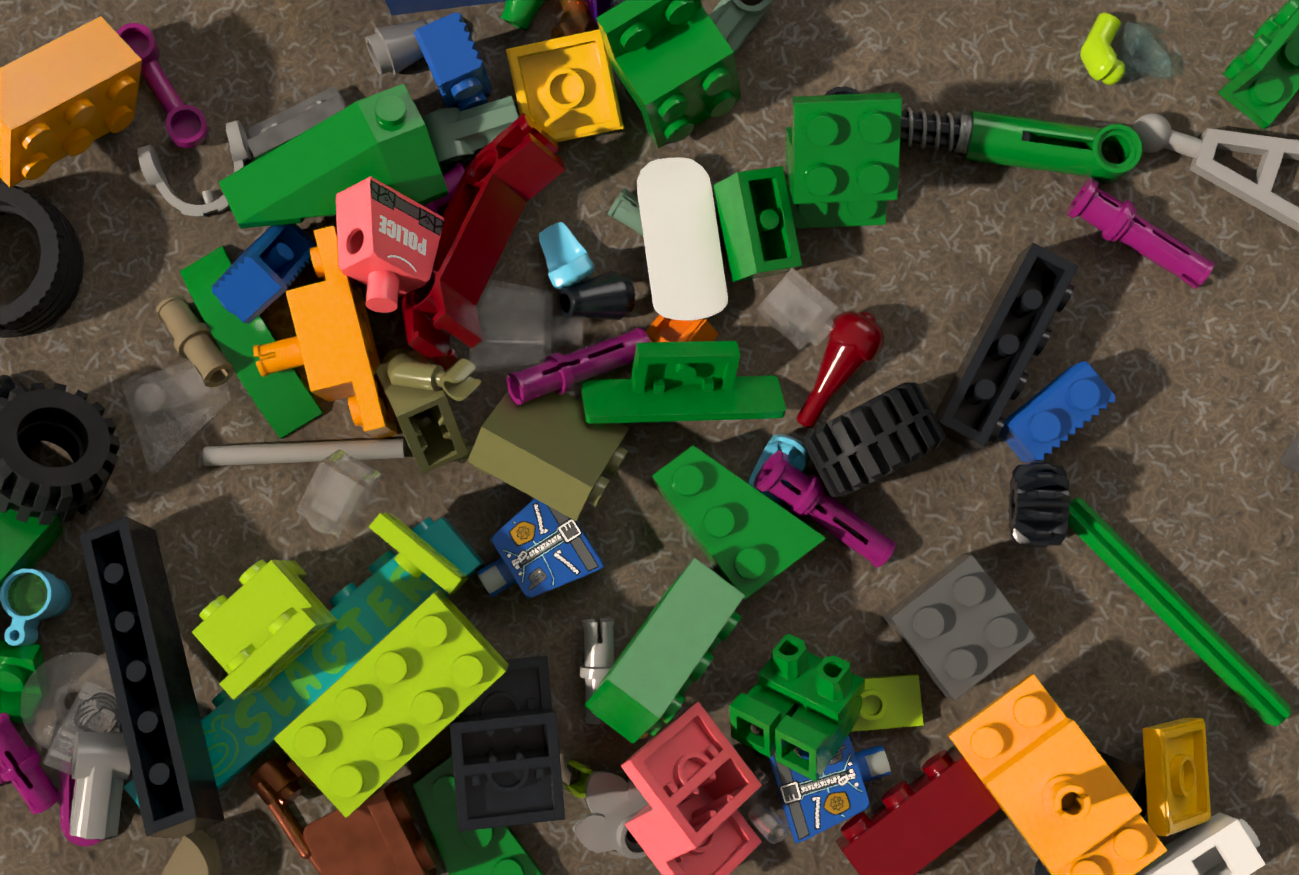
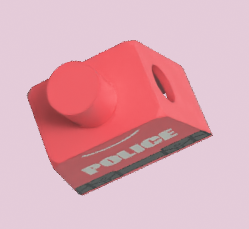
[336,176,444,313]

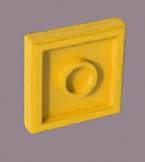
[506,29,624,142]
[1142,718,1211,837]

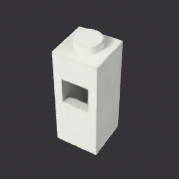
[1135,812,1266,875]

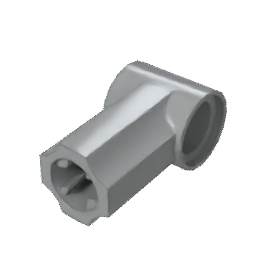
[70,732,131,839]

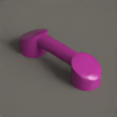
[116,23,209,148]

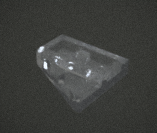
[121,360,235,475]

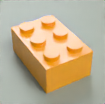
[0,16,142,188]

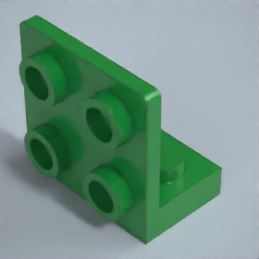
[1218,0,1299,130]

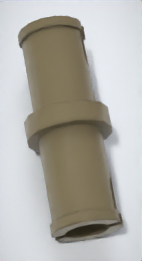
[156,295,234,387]

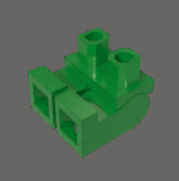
[729,634,865,782]

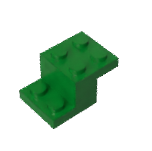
[596,0,741,149]
[785,92,902,229]

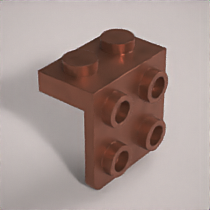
[303,781,438,875]

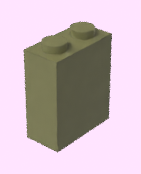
[467,391,629,521]

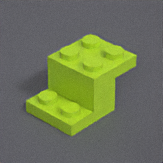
[192,559,338,700]

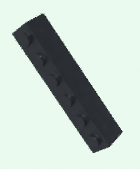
[79,516,225,839]

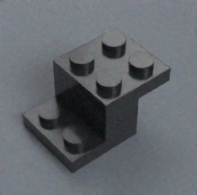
[450,655,565,832]

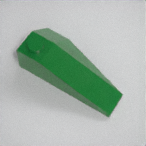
[219,83,448,228]

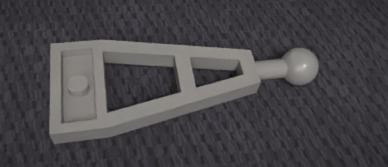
[1132,113,1299,232]

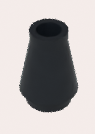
[557,271,635,321]

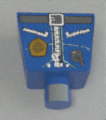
[477,498,605,599]
[768,736,891,844]

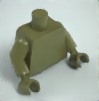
[375,348,491,475]

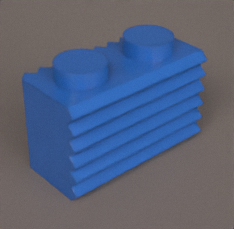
[413,12,492,111]
[212,223,317,324]
[999,361,1115,463]

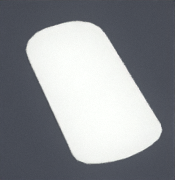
[637,157,728,321]

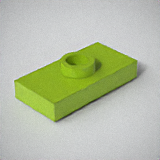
[369,512,467,594]
[851,674,924,732]

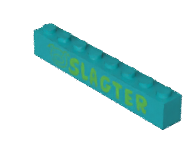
[123,517,485,807]

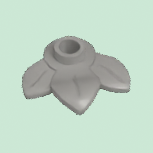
[573,771,648,859]

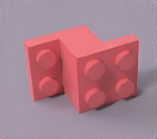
[621,701,762,875]

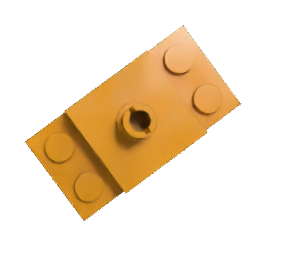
[253,225,399,439]
[947,674,1168,875]

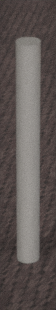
[203,438,406,466]

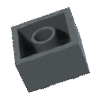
[883,555,1036,701]

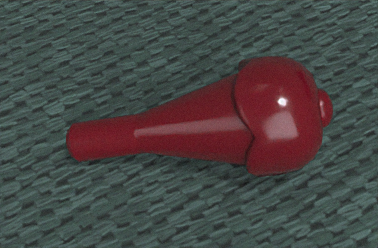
[796,311,884,429]

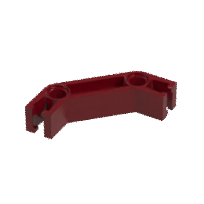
[402,113,565,370]

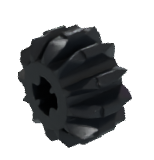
[1008,462,1071,548]

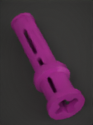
[1066,177,1215,289]
[753,450,896,568]

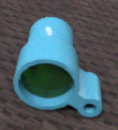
[0,569,72,646]

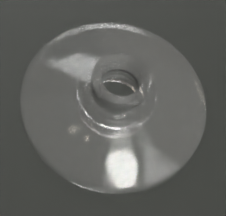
[21,652,119,755]

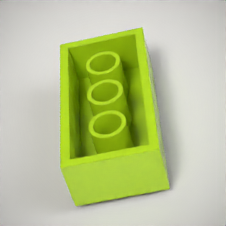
[274,589,509,818]

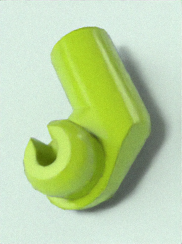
[1080,12,1125,85]

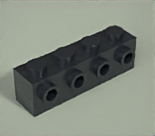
[935,243,1079,450]

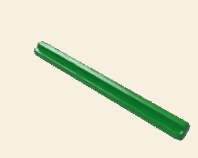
[1068,498,1292,727]

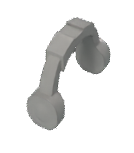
[137,120,252,217]

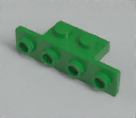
[581,341,786,424]

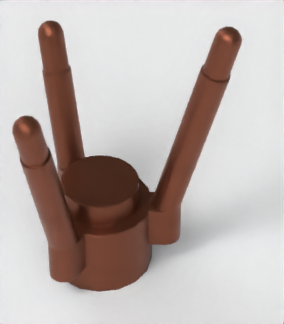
[248,755,322,875]

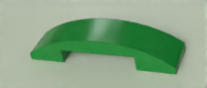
[180,246,324,439]

